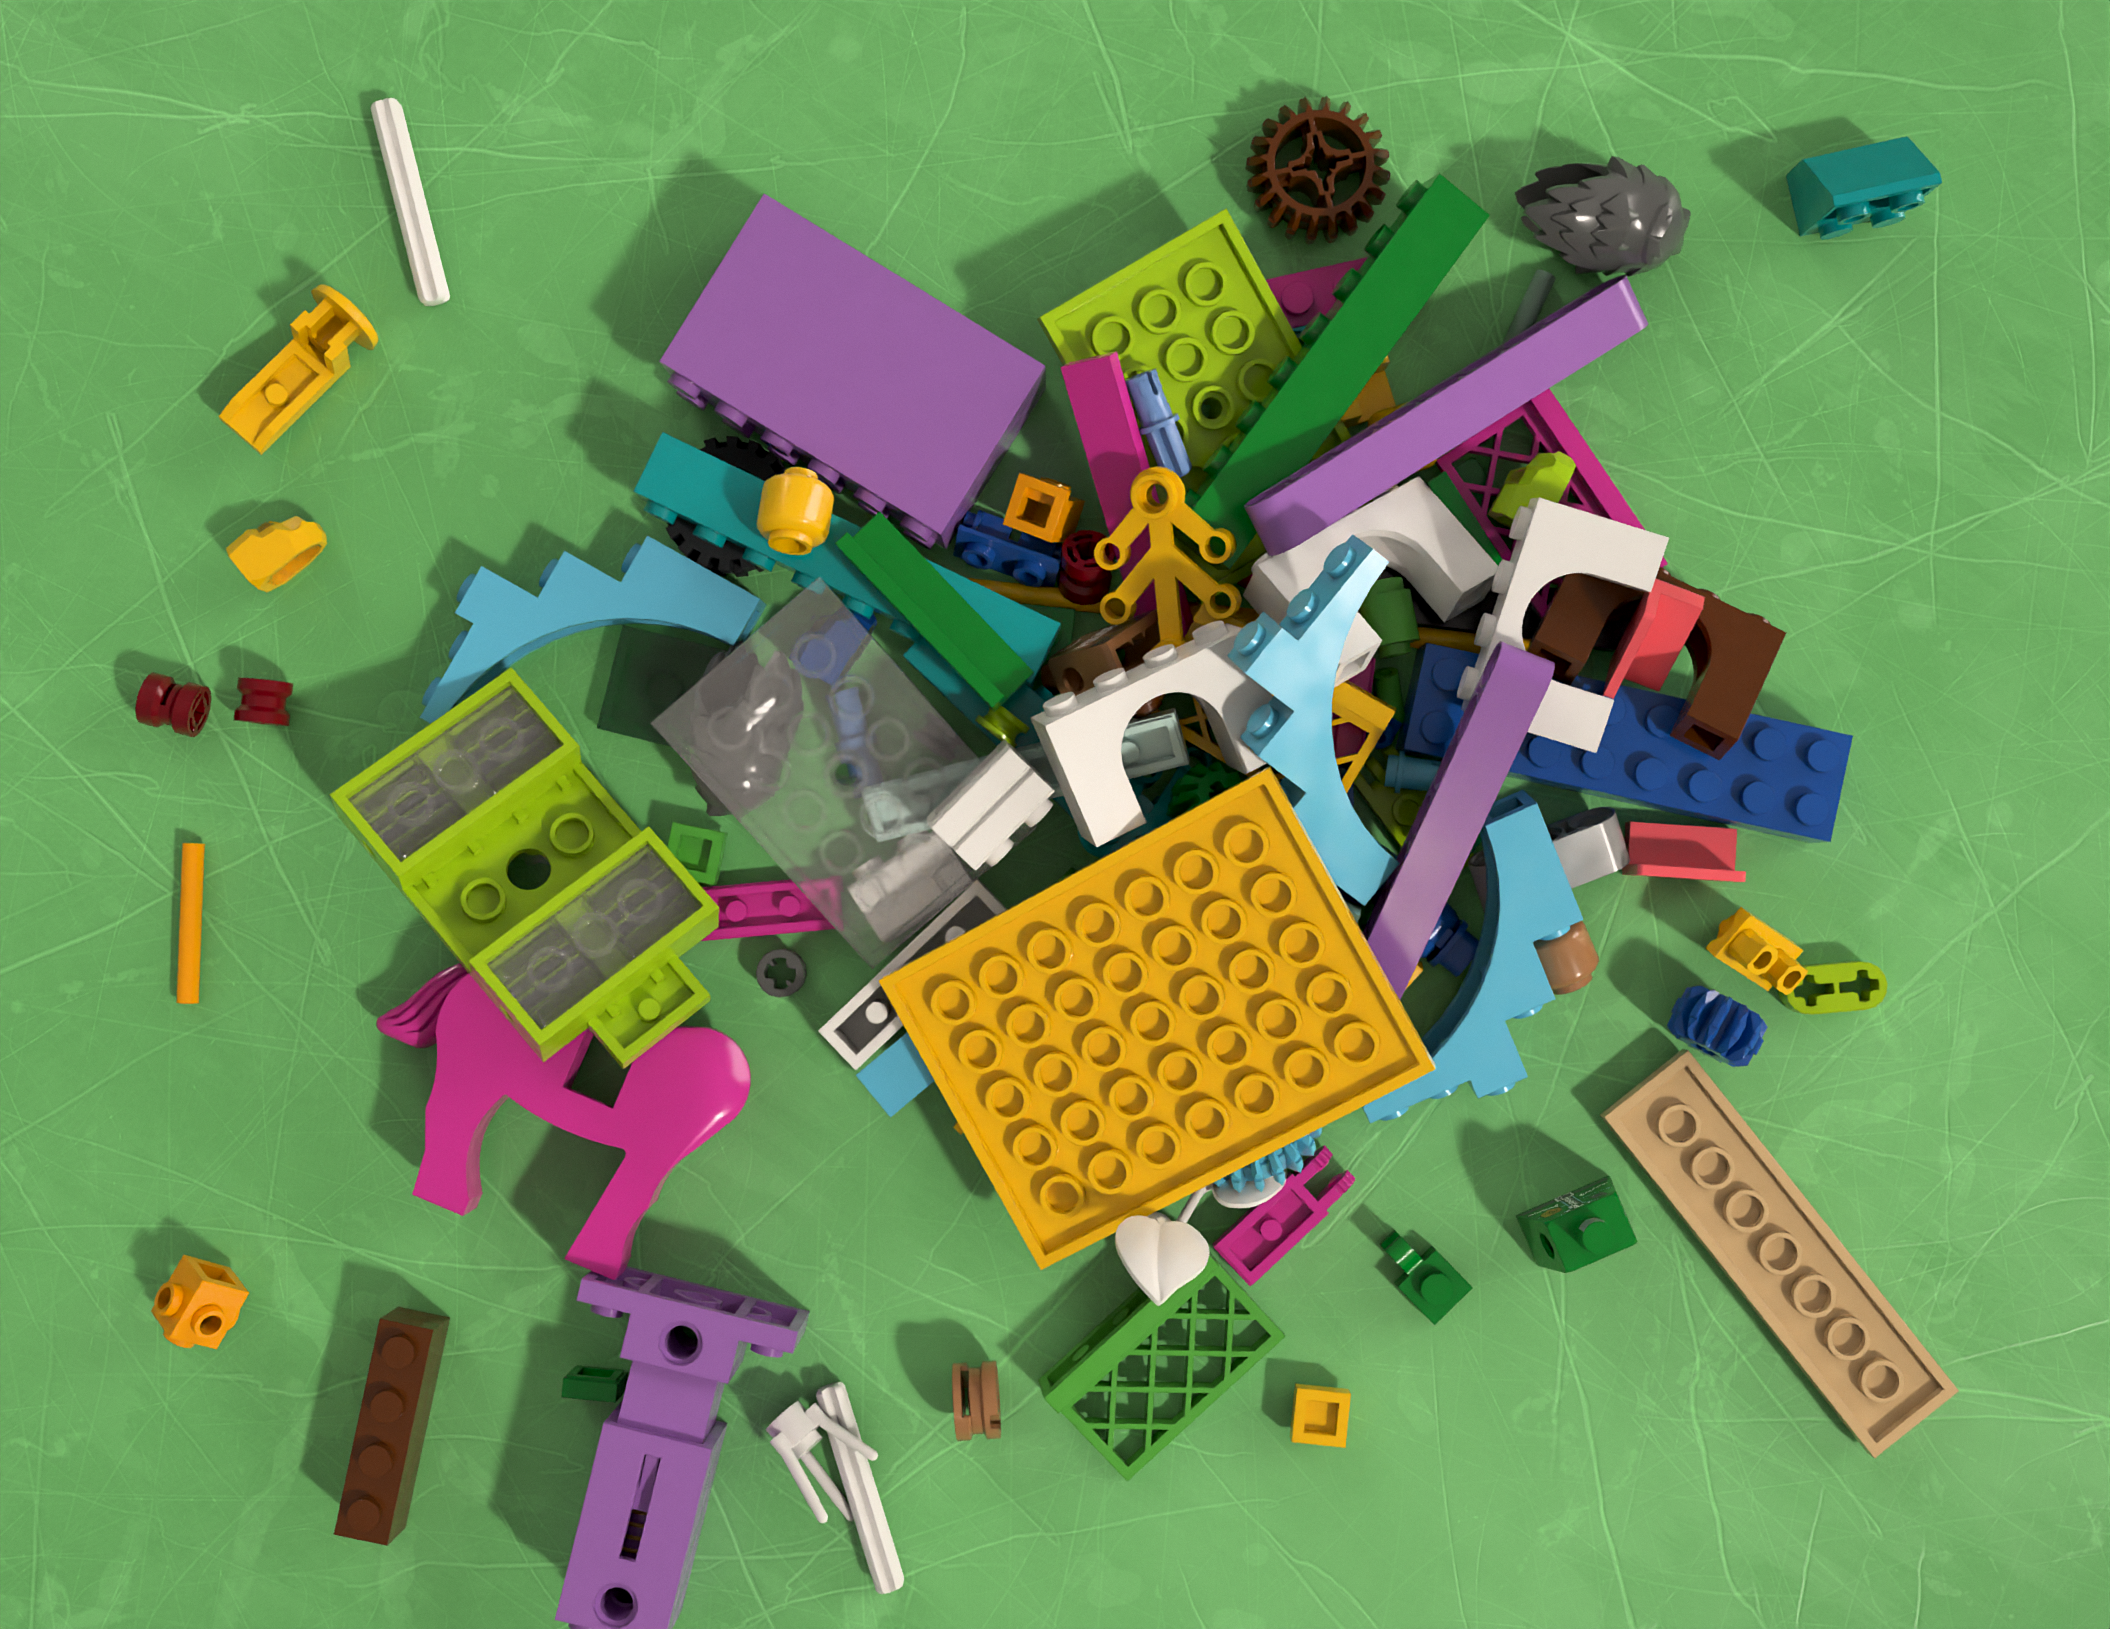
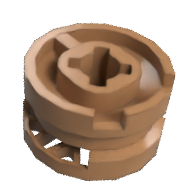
[952,1360,1001,1441]

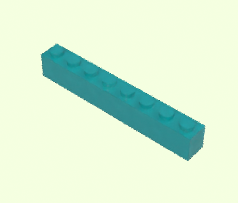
[634,432,1061,687]

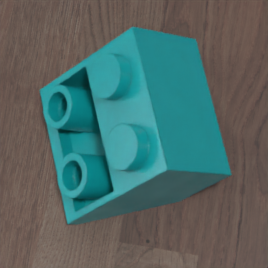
[1786,136,1942,240]

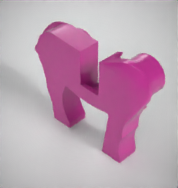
[376,963,751,1280]

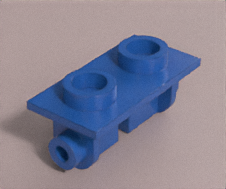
[953,509,1062,587]

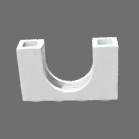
[1243,476,1498,688]
[1457,497,1669,753]
[1031,620,1273,847]

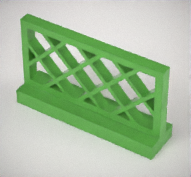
[1038,1251,1286,1481]

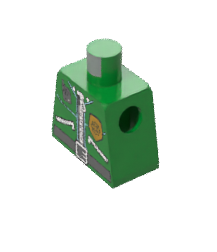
[1515,1176,1638,1273]

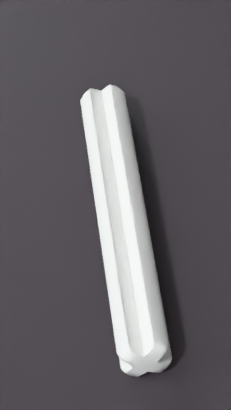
[370,98,450,306]
[816,1382,904,1594]

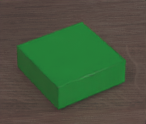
[561,1365,627,1403]

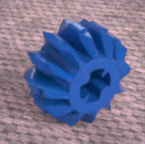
[1667,986,1768,1067]

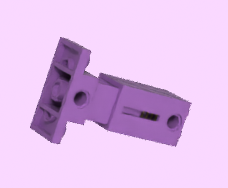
[555,1266,810,1629]

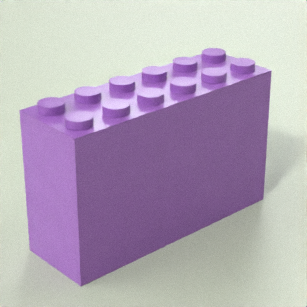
[659,194,1046,550]

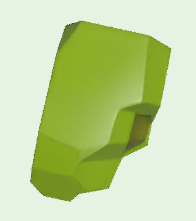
[1488,451,1576,529]

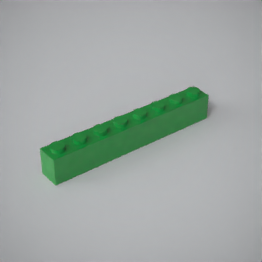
[1173,173,1490,570]

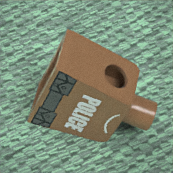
[1041,609,1160,696]

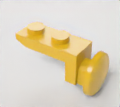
[219,284,379,455]

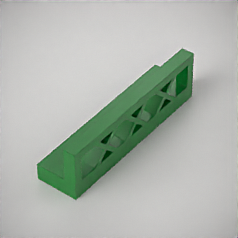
[835,511,1034,712]

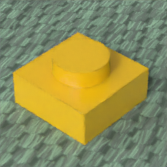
[1290,1383,1351,1448]

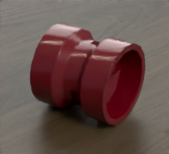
[1057,530,1115,605]
[135,672,211,737]

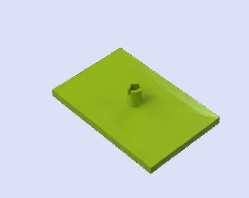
[1037,208,1374,604]

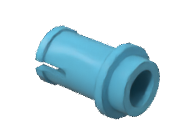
[1384,751,1441,794]

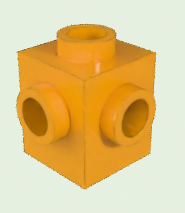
[151,1255,249,1349]

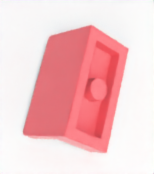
[1603,579,1705,699]
[1622,821,1746,882]

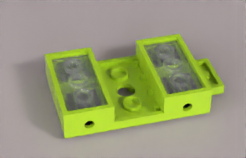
[329,667,719,1069]

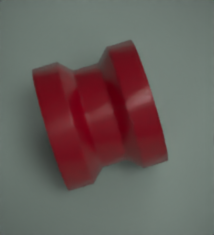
[233,677,293,726]

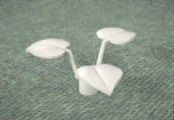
[1115,1169,1288,1306]

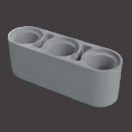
[1467,807,1630,913]

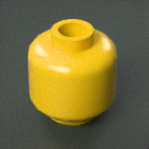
[756,467,834,555]

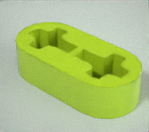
[1778,961,1888,1015]

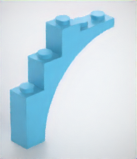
[1227,534,1400,906]
[420,535,767,724]
[1362,790,1583,1123]

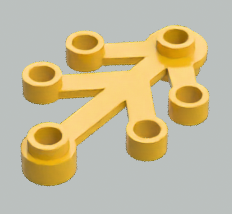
[1094,466,1242,651]

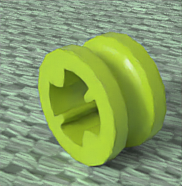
[975,706,1030,748]

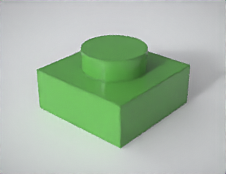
[667,822,728,885]

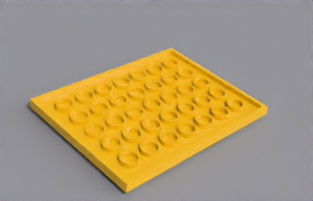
[879,766,1435,1270]

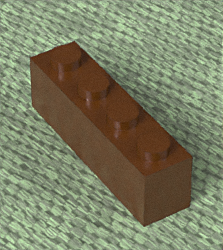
[334,1307,450,1546]

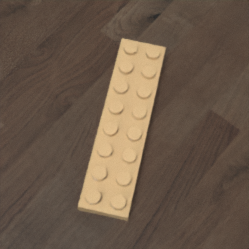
[1600,1049,1959,1458]

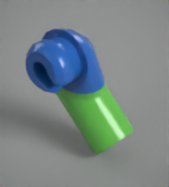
[1365,667,1405,749]

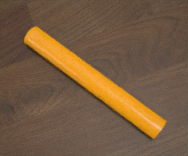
[176,843,205,1004]

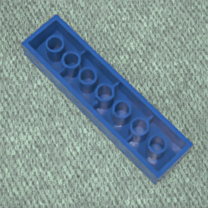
[1395,643,1853,843]

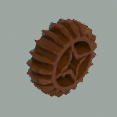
[1245,96,1390,245]

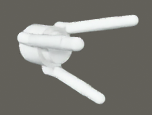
[766,1401,878,1523]

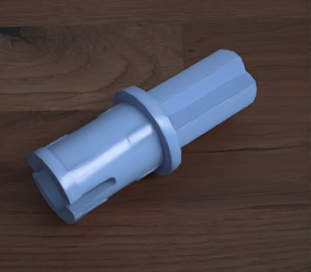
[1125,368,1192,477]

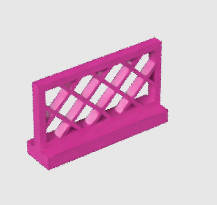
[1435,389,1668,619]

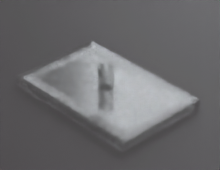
[650,576,1038,969]

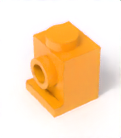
[1003,473,1085,542]

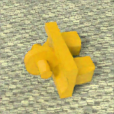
[1706,907,1808,995]

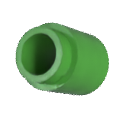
[1359,577,1420,659]

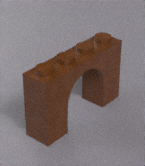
[1526,567,1787,761]

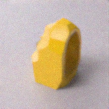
[226,516,327,593]

